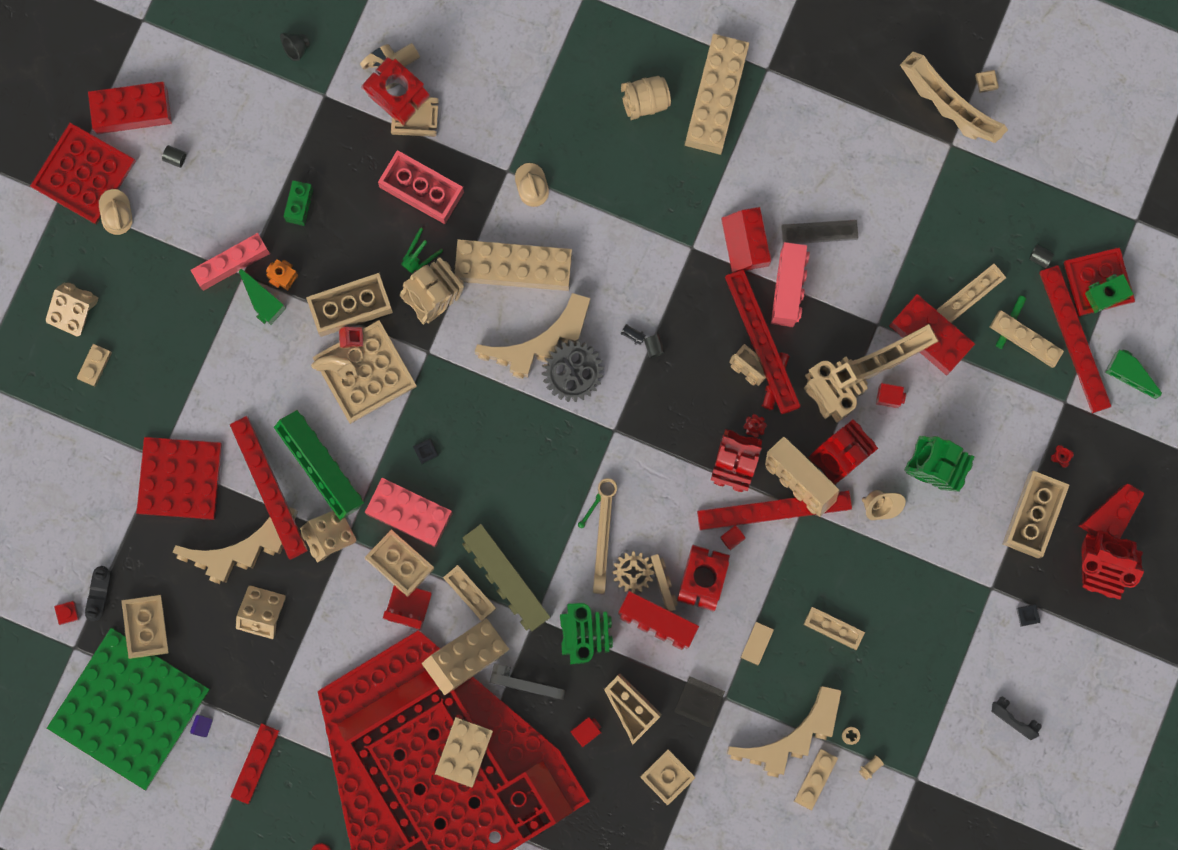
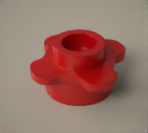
[1051,445,1074,468]

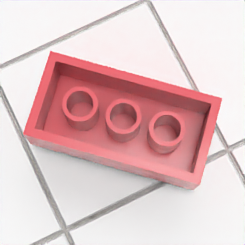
[378,150,464,224]
[771,242,810,327]
[365,478,453,548]

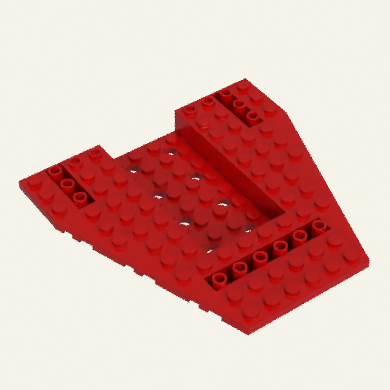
[318,630,590,850]

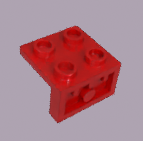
[383,585,432,630]

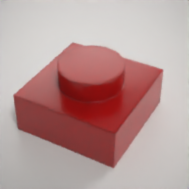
[54,601,79,625]

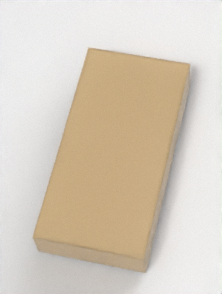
[740,622,774,665]

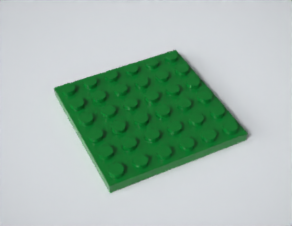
[46,628,211,791]

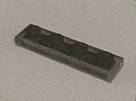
[781,220,858,245]

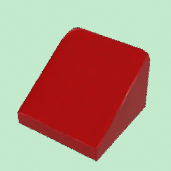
[339,327,363,348]

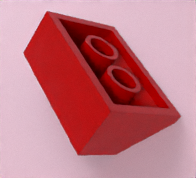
[721,207,771,273]

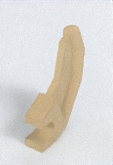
[311,355,358,381]

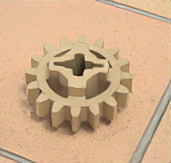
[612,551,654,593]

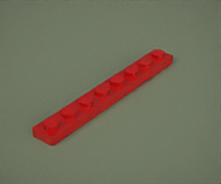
[1039,265,1112,414]
[725,269,800,414]
[229,416,308,559]
[697,490,852,531]

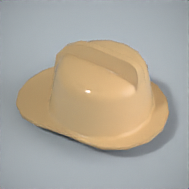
[515,163,549,207]
[99,189,132,235]
[862,490,906,520]

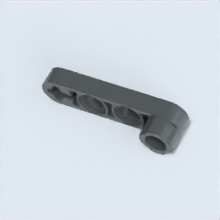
[489,664,566,700]

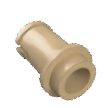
[859,755,884,780]

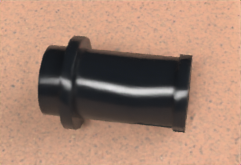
[621,324,646,345]

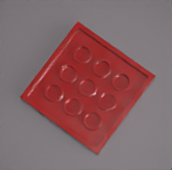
[30,123,136,225]
[136,437,222,520]

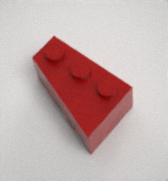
[1079,484,1144,539]

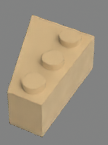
[604,674,662,745]

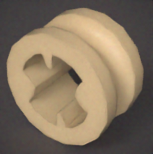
[842,727,860,745]

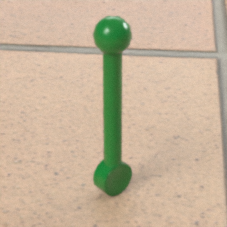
[578,494,601,529]

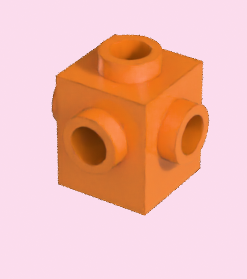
[266,259,298,291]

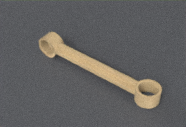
[593,478,617,594]

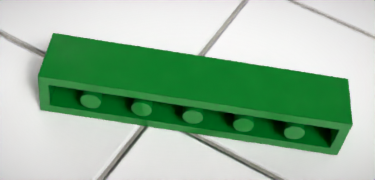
[274,410,364,520]

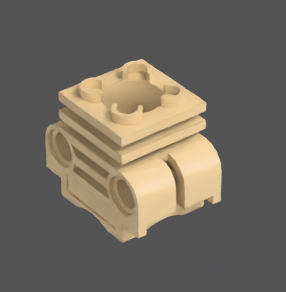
[400,258,464,325]
[804,357,868,423]

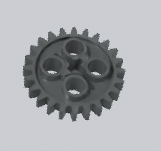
[542,340,604,402]

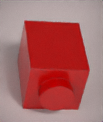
[876,383,906,408]
[571,717,601,747]

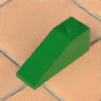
[239,269,286,325]
[1105,349,1162,399]

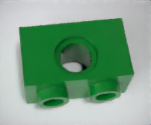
[284,181,314,226]
[1085,274,1134,313]

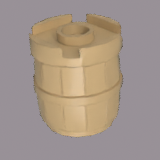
[621,76,671,120]

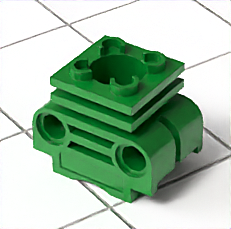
[904,436,975,492]
[560,603,613,664]

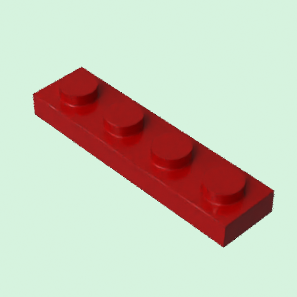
[230,723,280,804]

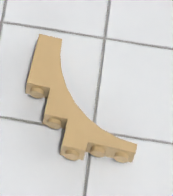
[900,52,1008,143]
[475,293,590,379]
[831,324,939,389]
[173,507,298,584]
[727,687,841,778]

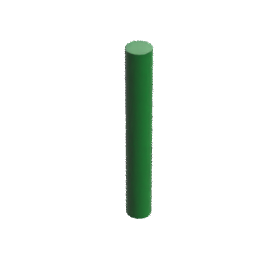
[995,296,1026,349]

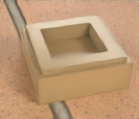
[975,70,999,93]

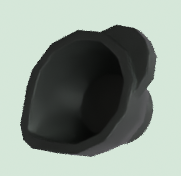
[280,32,310,61]

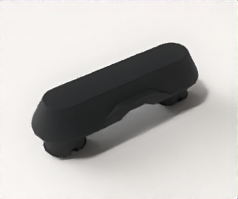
[85,566,110,621]
[991,696,1042,740]

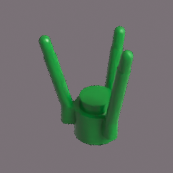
[401,227,443,274]

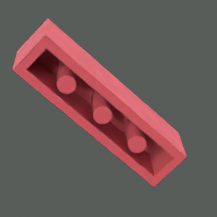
[191,233,270,291]

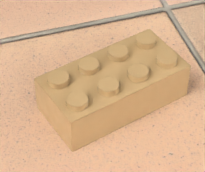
[306,273,393,337]
[765,437,839,517]
[1002,471,1069,558]
[422,618,510,696]

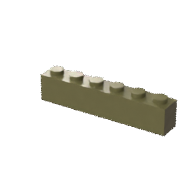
[462,524,551,632]

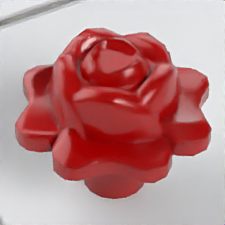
[743,414,767,438]

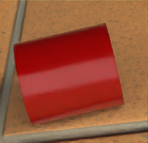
[720,525,746,551]

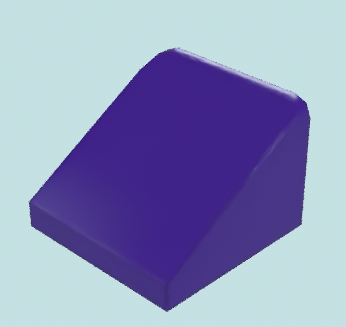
[190,715,213,737]

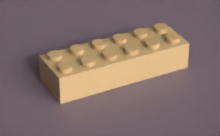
[685,34,749,155]
[455,240,572,291]

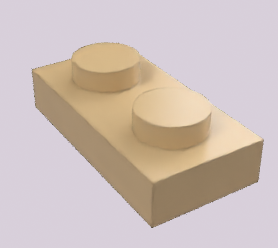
[77,344,112,387]

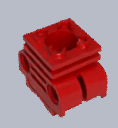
[361,57,430,126]
[808,419,878,485]
[711,429,762,492]
[1081,530,1144,599]
[677,545,730,612]

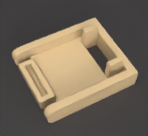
[391,96,439,137]

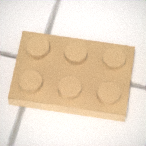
[365,530,434,597]
[121,595,168,659]
[435,717,493,788]

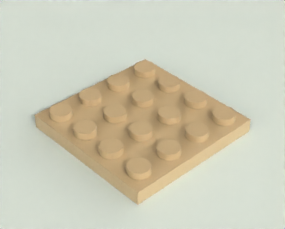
[312,320,417,424]

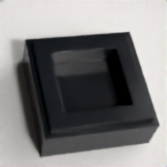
[413,439,439,464]
[1016,604,1041,627]

